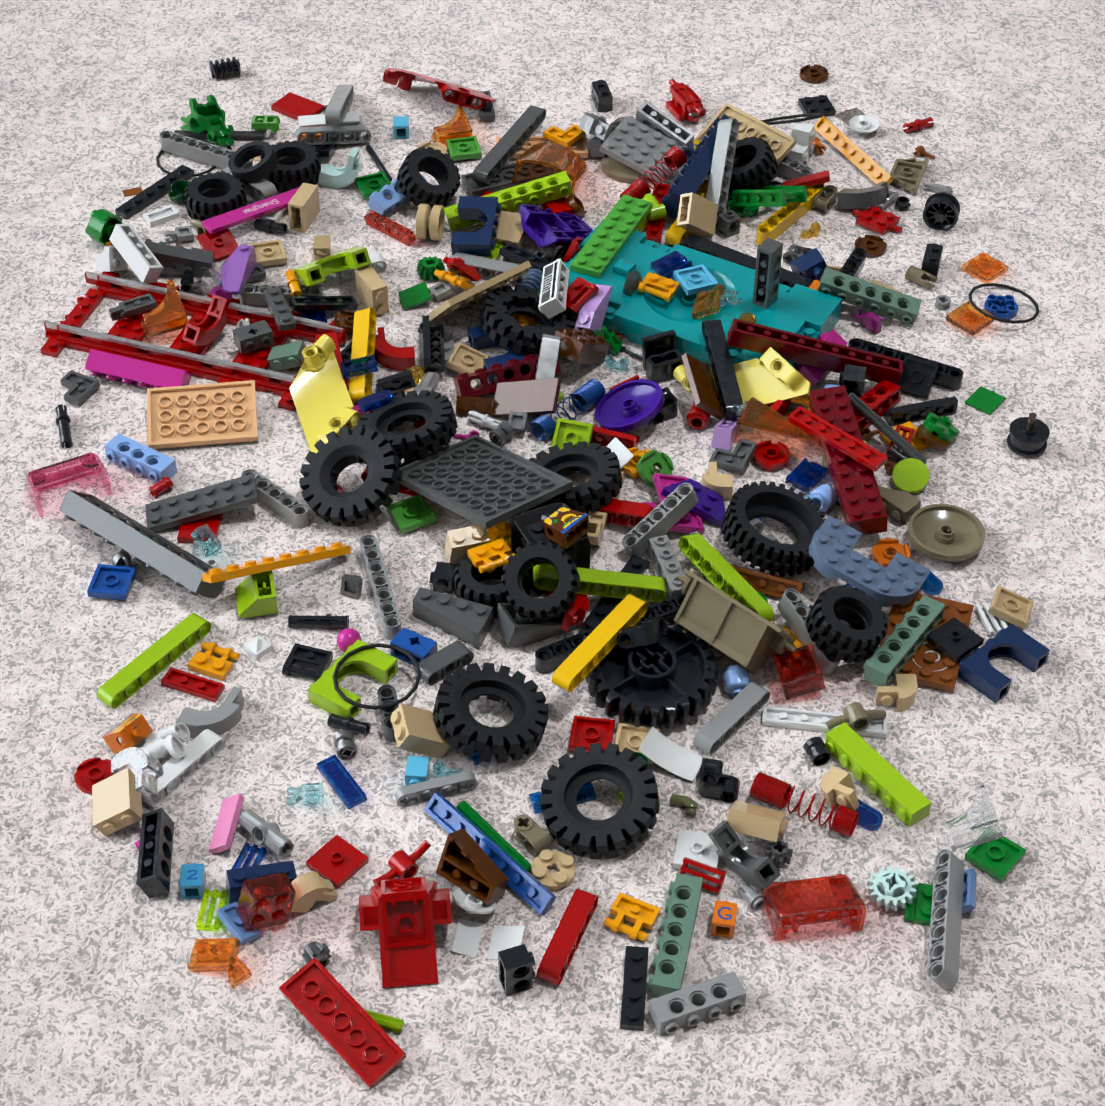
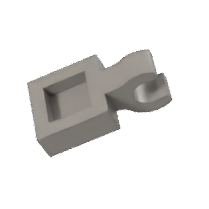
[164,226,194,244]

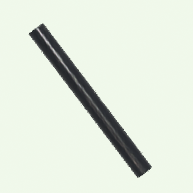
[366,145,392,181]

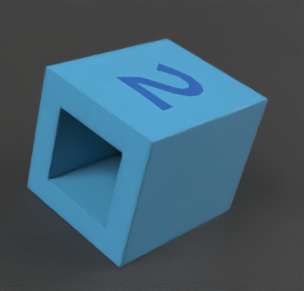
[179,863,206,899]

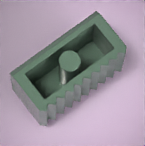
[267,341,306,371]

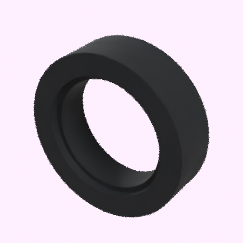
[228,141,278,184]

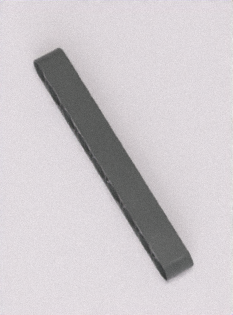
[472,105,546,185]

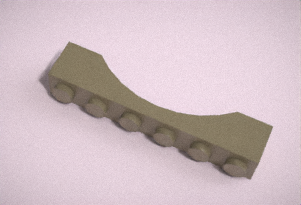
[822,455,921,525]

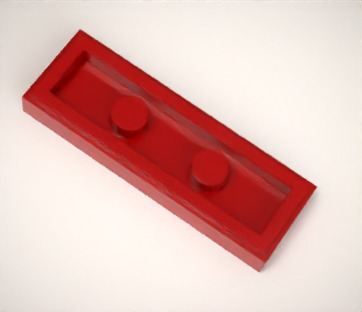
[783,170,830,187]
[161,667,225,702]

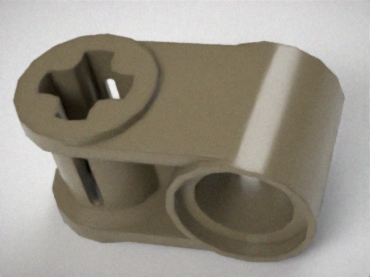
[812,185,838,213]
[513,814,553,857]

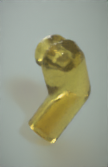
[801,222,821,239]

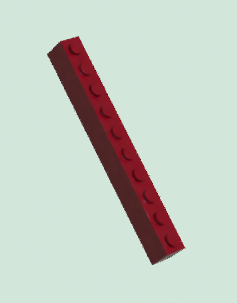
[727,318,903,385]

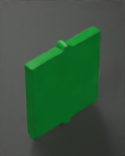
[398,282,432,311]
[965,386,1006,415]

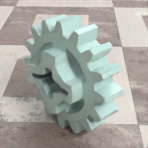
[868,866,917,911]

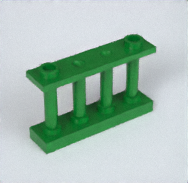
[732,186,807,207]

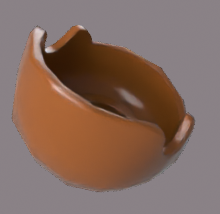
[565,194,587,217]

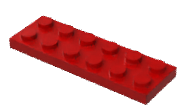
[279,957,406,1089]

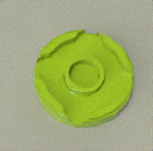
[892,458,930,494]

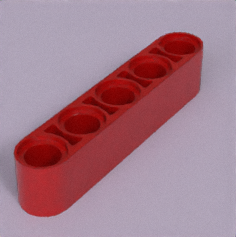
[586,498,654,527]
[536,889,599,986]

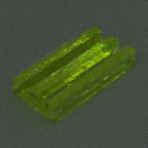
[196,888,228,931]

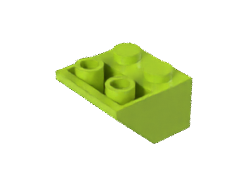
[235,570,278,619]

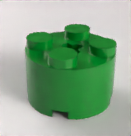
[85,209,123,246]

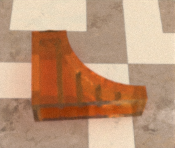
[431,106,472,146]
[141,279,188,338]

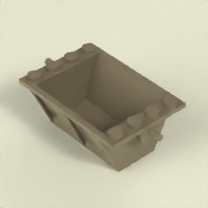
[674,568,797,675]

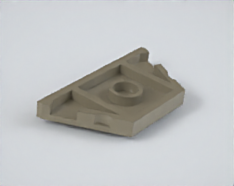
[890,157,930,195]

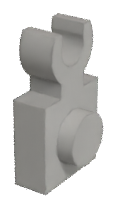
[425,281,452,304]

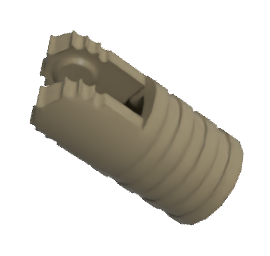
[905,265,938,290]

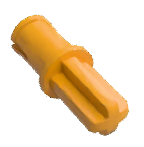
[285,269,302,296]

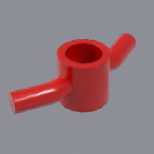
[373,840,431,886]

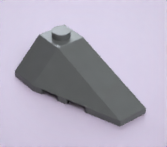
[497,603,580,647]

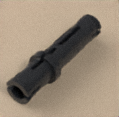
[55,404,73,448]
[288,614,349,629]

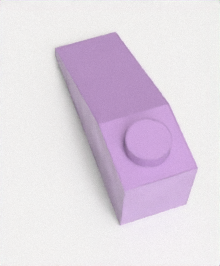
[575,284,613,335]
[712,417,742,451]

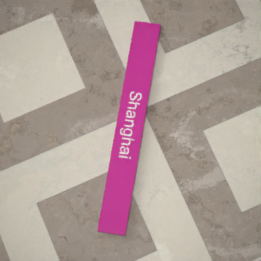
[202,187,299,234]

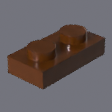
[456,396,493,416]

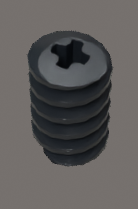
[209,57,241,79]

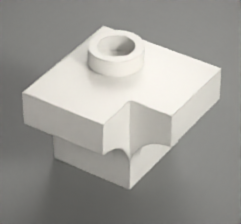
[95,246,128,272]

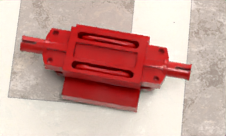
[666,78,706,123]

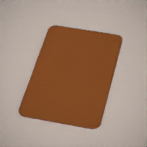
[122,187,142,197]

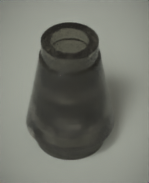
[623,271,642,296]

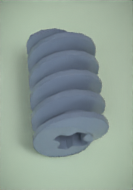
[518,269,543,294]

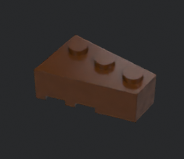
[436,828,509,905]

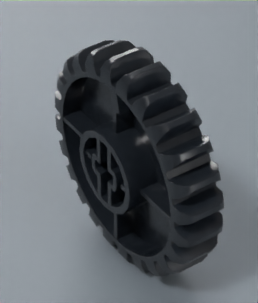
[586,619,718,729]

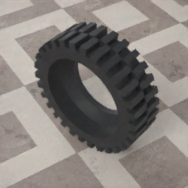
[721,481,826,577]

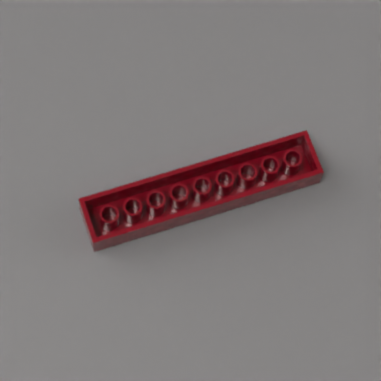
[809,385,888,535]

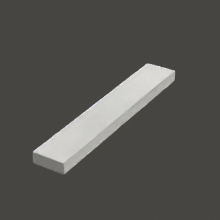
[762,706,888,739]

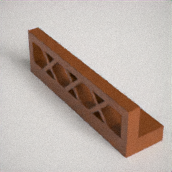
[730,564,806,598]

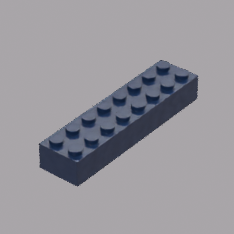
[660,114,731,220]

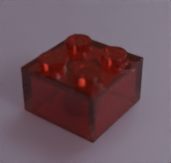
[773,644,826,700]
[236,872,296,932]

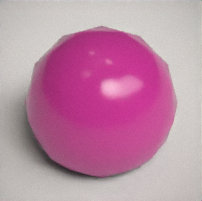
[337,628,362,652]

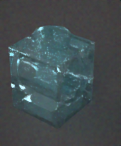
[190,524,222,557]

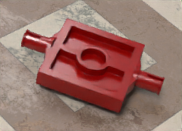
[852,206,903,235]

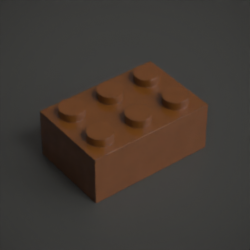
[554,328,611,364]

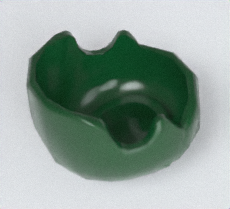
[168,180,189,204]

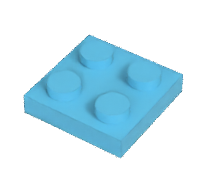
[673,264,718,296]

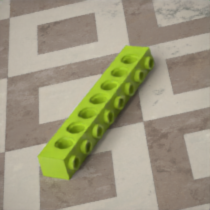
[444,170,573,231]

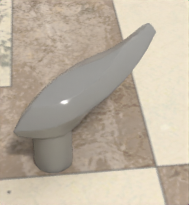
[924,183,953,194]
[881,190,899,210]

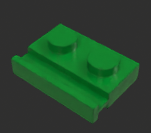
[904,883,933,926]

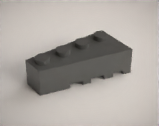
[145,239,216,277]
[412,587,494,650]

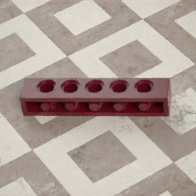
[453,354,561,397]

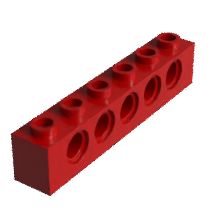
[819,379,901,445]

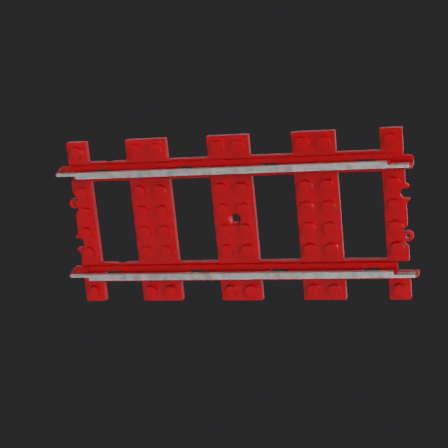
[40,271,347,411]

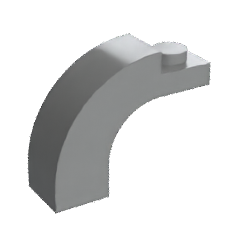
[579,112,613,140]
[176,686,244,738]

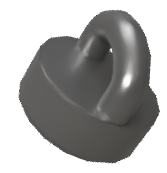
[112,552,132,567]

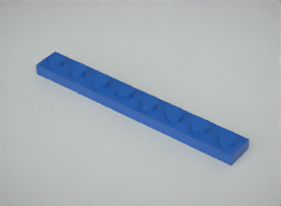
[424,793,556,915]

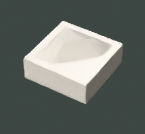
[243,635,272,660]

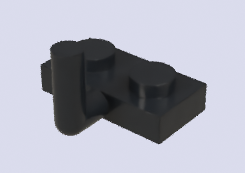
[377,369,416,397]

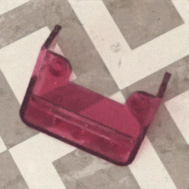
[25,453,112,517]

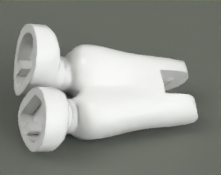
[130,722,190,763]

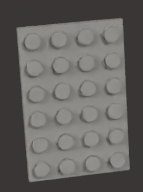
[599,116,688,186]

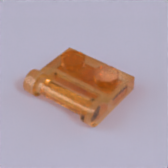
[691,284,725,319]

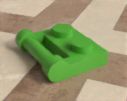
[251,115,280,132]

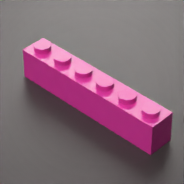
[85,349,192,389]

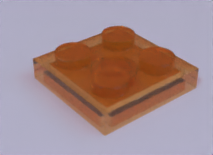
[961,252,1009,284]
[946,301,994,336]

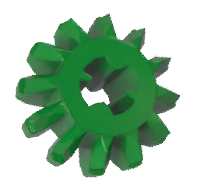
[417,256,445,282]

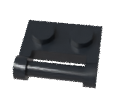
[282,643,333,682]

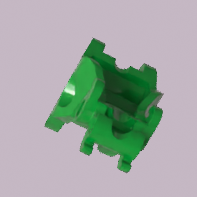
[181,95,234,150]

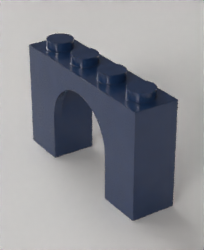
[451,196,502,256]
[468,325,526,382]
[958,624,1050,703]

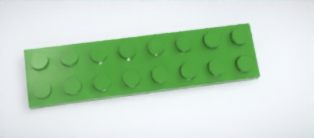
[570,195,653,279]

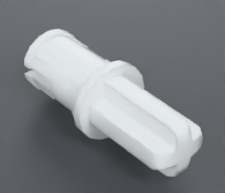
[467,411,502,430]

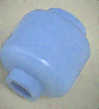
[810,484,837,512]
[722,665,750,697]

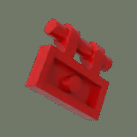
[443,256,481,281]

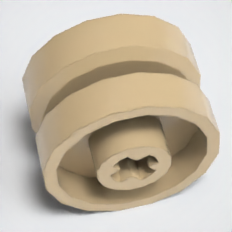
[416,203,445,241]

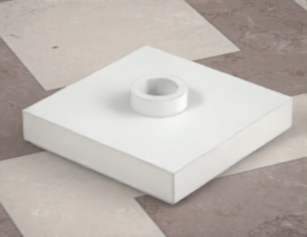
[672,829,719,875]

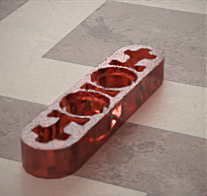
[364,211,416,246]

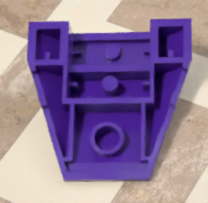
[520,204,593,248]

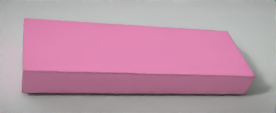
[209,793,244,854]

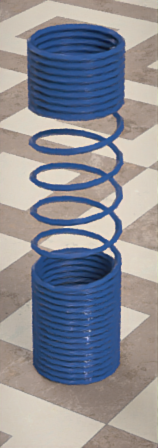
[531,379,606,441]

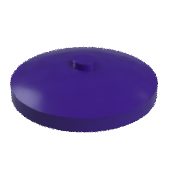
[595,379,664,432]

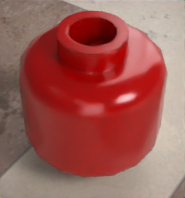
[686,404,711,430]

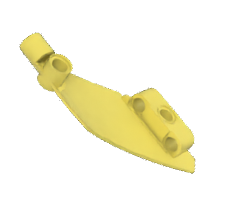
[289,335,361,453]
[673,347,811,409]

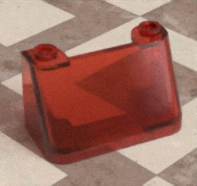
[763,874,867,941]

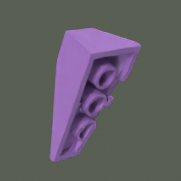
[221,244,257,294]

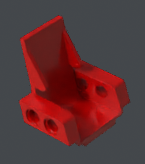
[359,876,452,988]

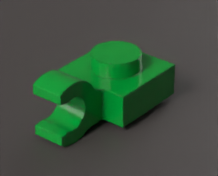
[594,326,623,356]

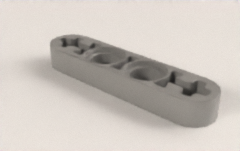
[394,771,478,807]

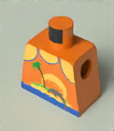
[102,713,153,754]

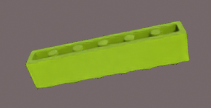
[825,722,932,827]

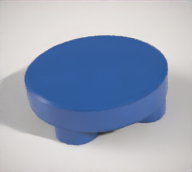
[984,294,1018,320]

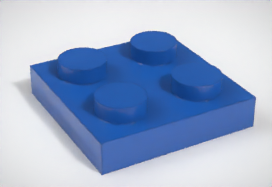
[87,564,137,600]

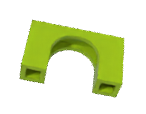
[293,247,371,286]
[308,639,398,717]

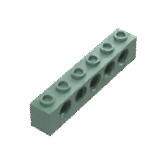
[817,267,922,325]
[863,595,945,686]
[648,873,703,998]

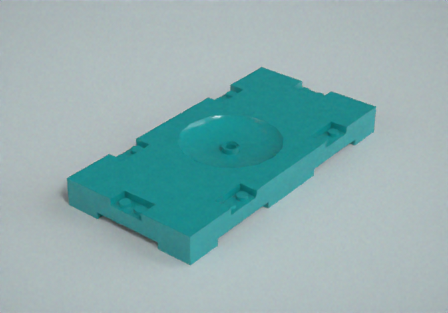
[539,221,842,370]

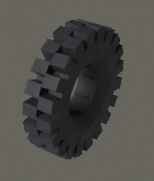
[299,425,403,527]

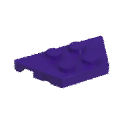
[661,478,725,529]

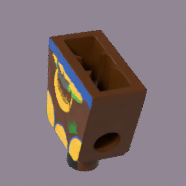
[541,507,590,549]

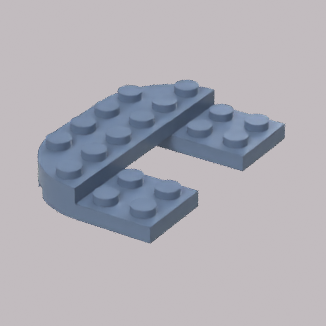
[809,515,931,607]

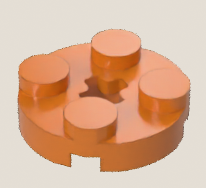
[871,538,910,568]

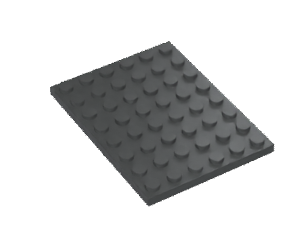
[397,435,573,529]

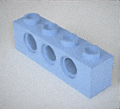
[367,172,428,218]
[104,433,177,482]

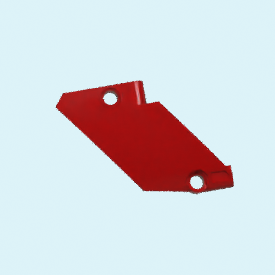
[383,68,496,110]

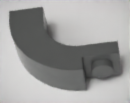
[837,181,889,209]
[708,821,781,889]

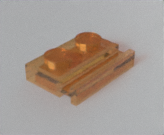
[187,938,241,972]

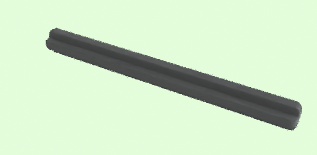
[174,130,265,140]
[848,393,927,464]

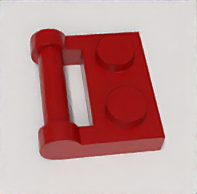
[566,277,599,315]

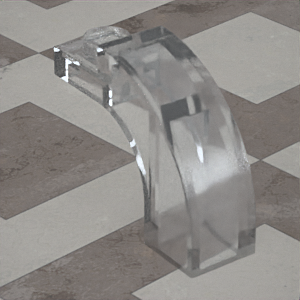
[111,747,163,799]

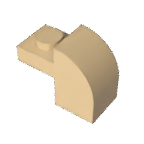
[313,235,331,261]
[702,462,733,500]
[587,510,608,546]
[875,674,918,712]
[820,766,860,810]
[281,872,338,913]

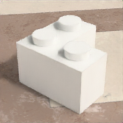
[787,121,816,164]

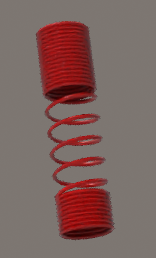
[620,146,687,199]
[750,772,859,837]

